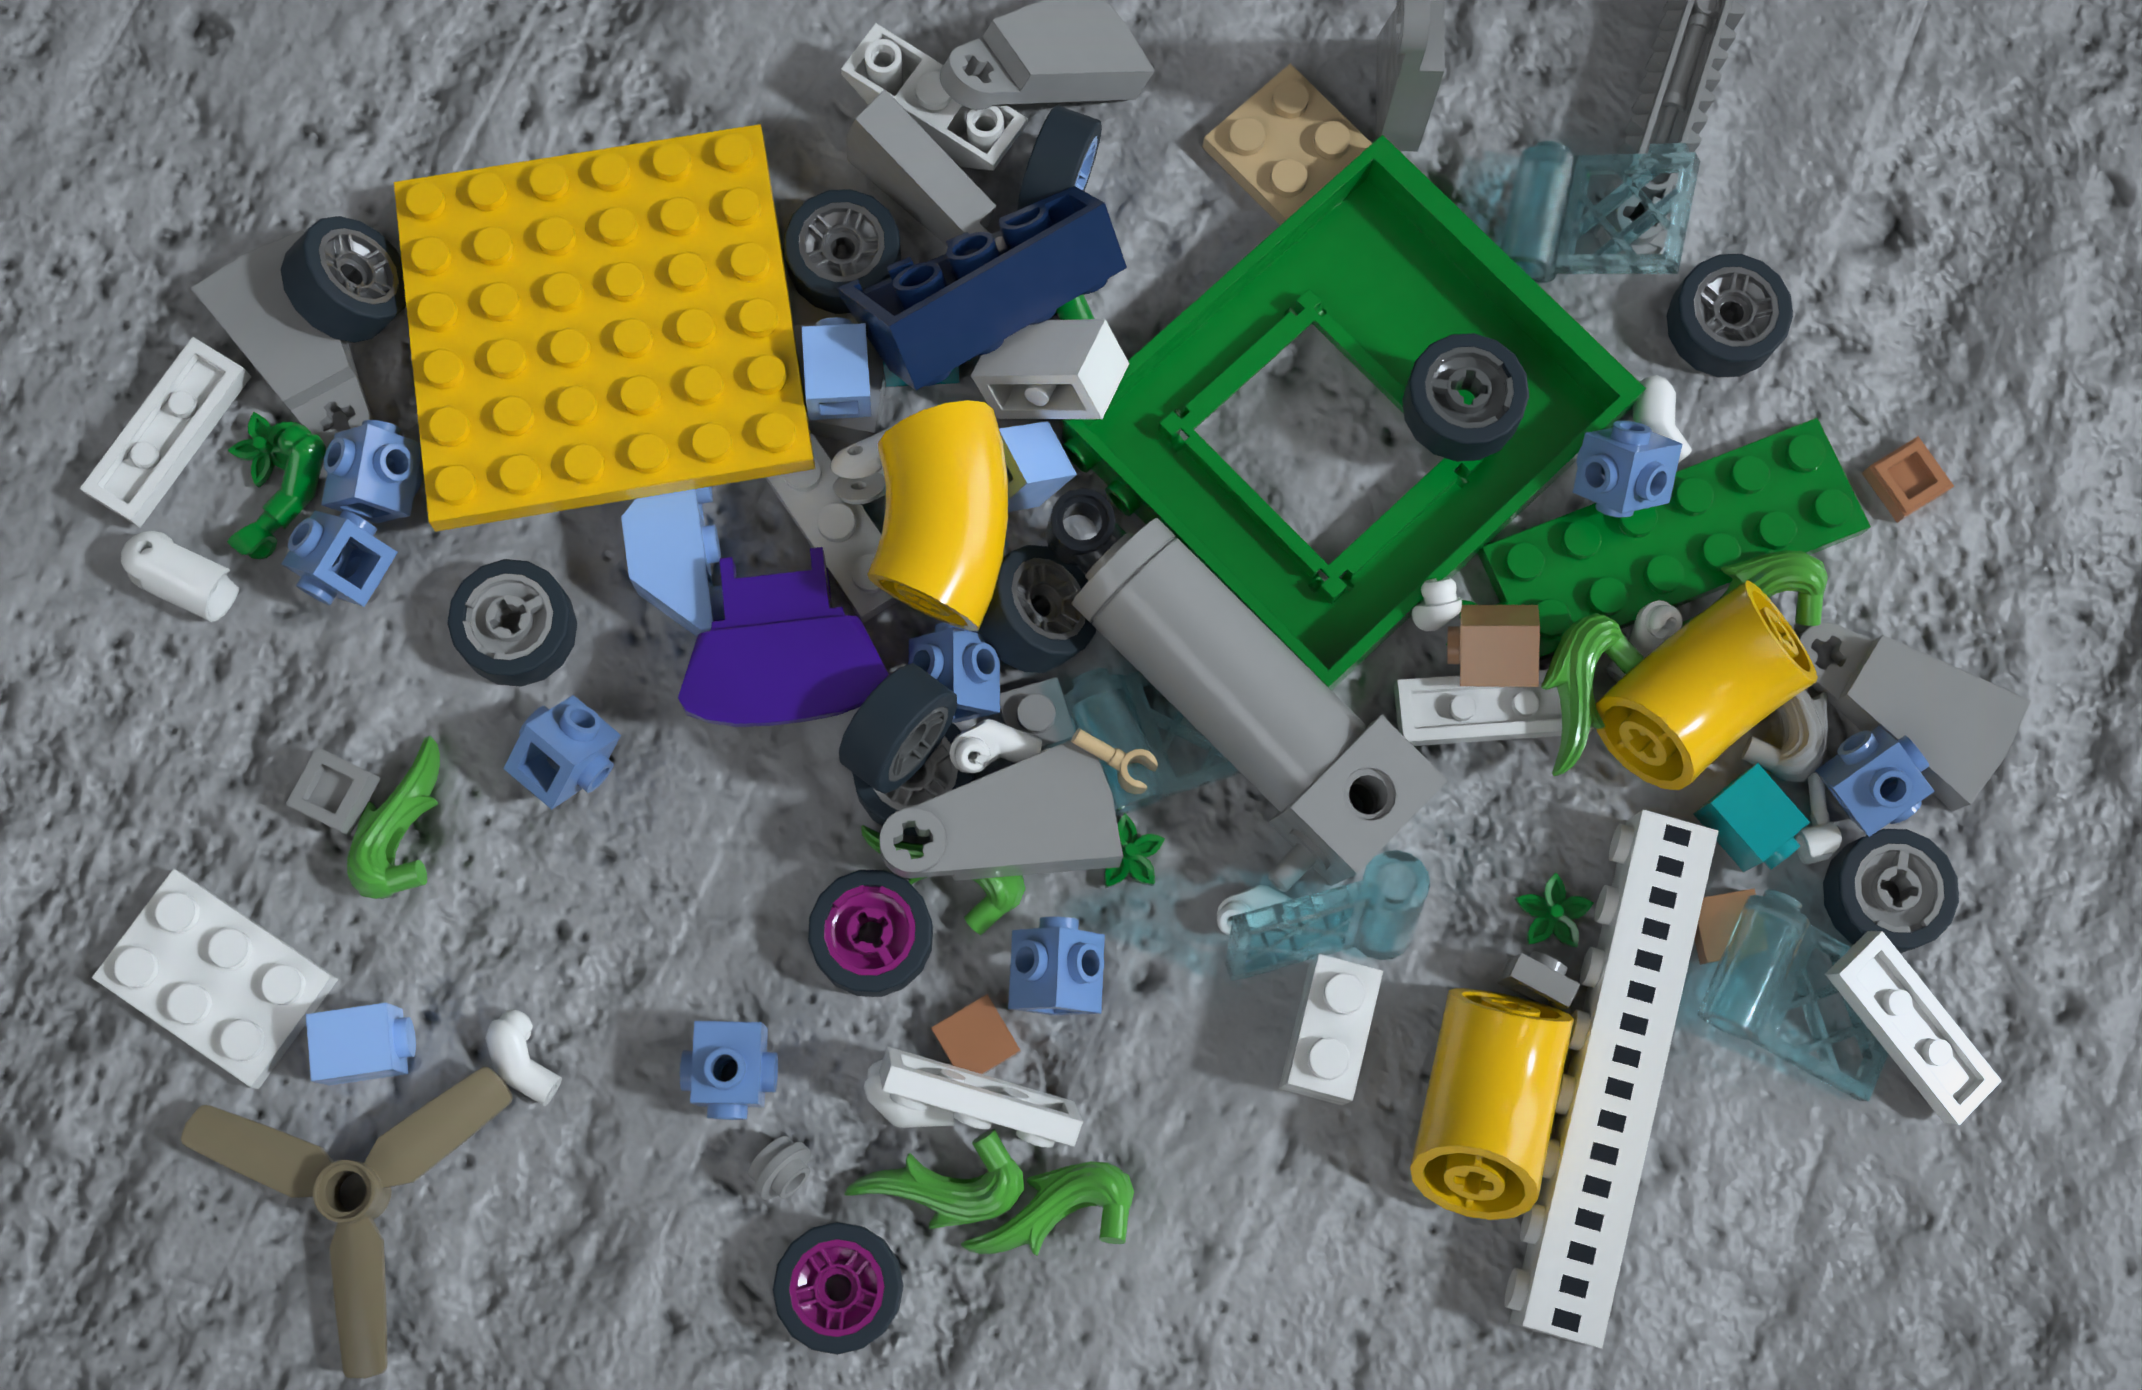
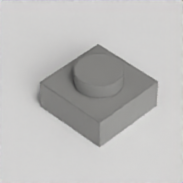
[1000,677,1075,751]
[285,747,381,835]
[1497,951,1581,1011]

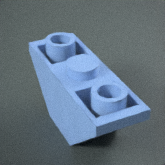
[621,486,725,637]

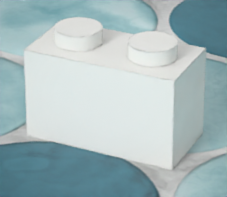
[971,319,1129,419]
[1279,954,1383,1105]

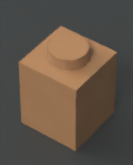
[1447,605,1540,687]

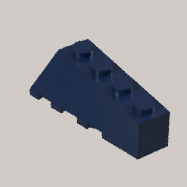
[837,186,1127,390]

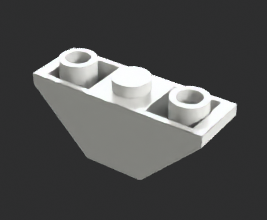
[841,23,1028,171]

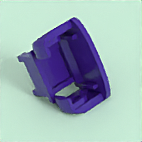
[678,547,889,727]

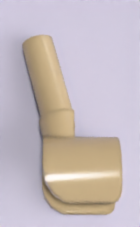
[1071,728,1158,795]

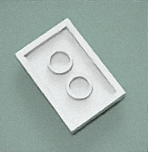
[92,869,338,1089]

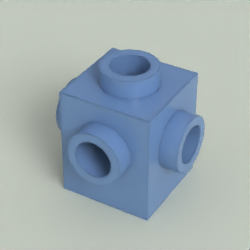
[321,420,423,523]
[1573,421,1683,517]
[281,509,398,607]
[908,622,1000,723]
[503,695,621,810]
[1815,726,1935,837]
[1008,917,1105,1016]
[680,1021,778,1120]

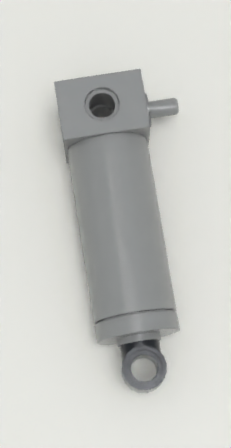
[1045,488,1448,892]

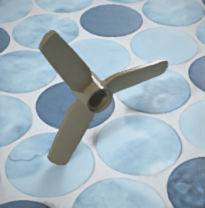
[181,1067,513,1379]

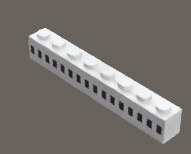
[1505,810,1718,1348]

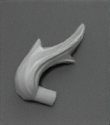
[1741,690,1828,782]

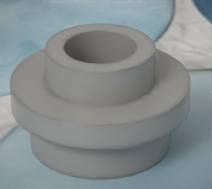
[748,1136,811,1200]

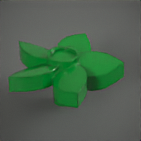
[227,412,299,487]
[1104,813,1165,889]
[1515,872,1594,948]

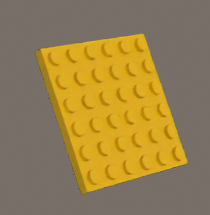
[393,124,816,532]

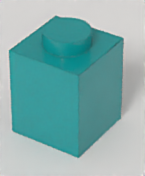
[1693,763,1810,872]

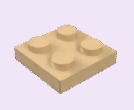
[1202,63,1372,225]

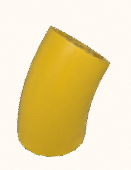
[867,400,1008,631]
[1595,580,1818,790]
[1410,988,1574,1220]

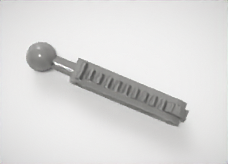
[1594,0,1746,267]

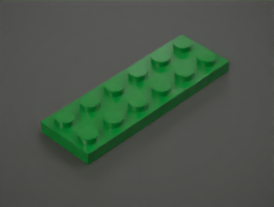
[1478,417,1871,661]

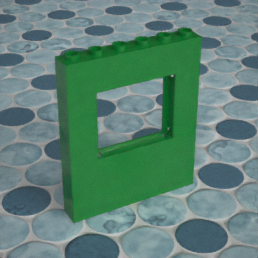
[1062,135,1646,691]

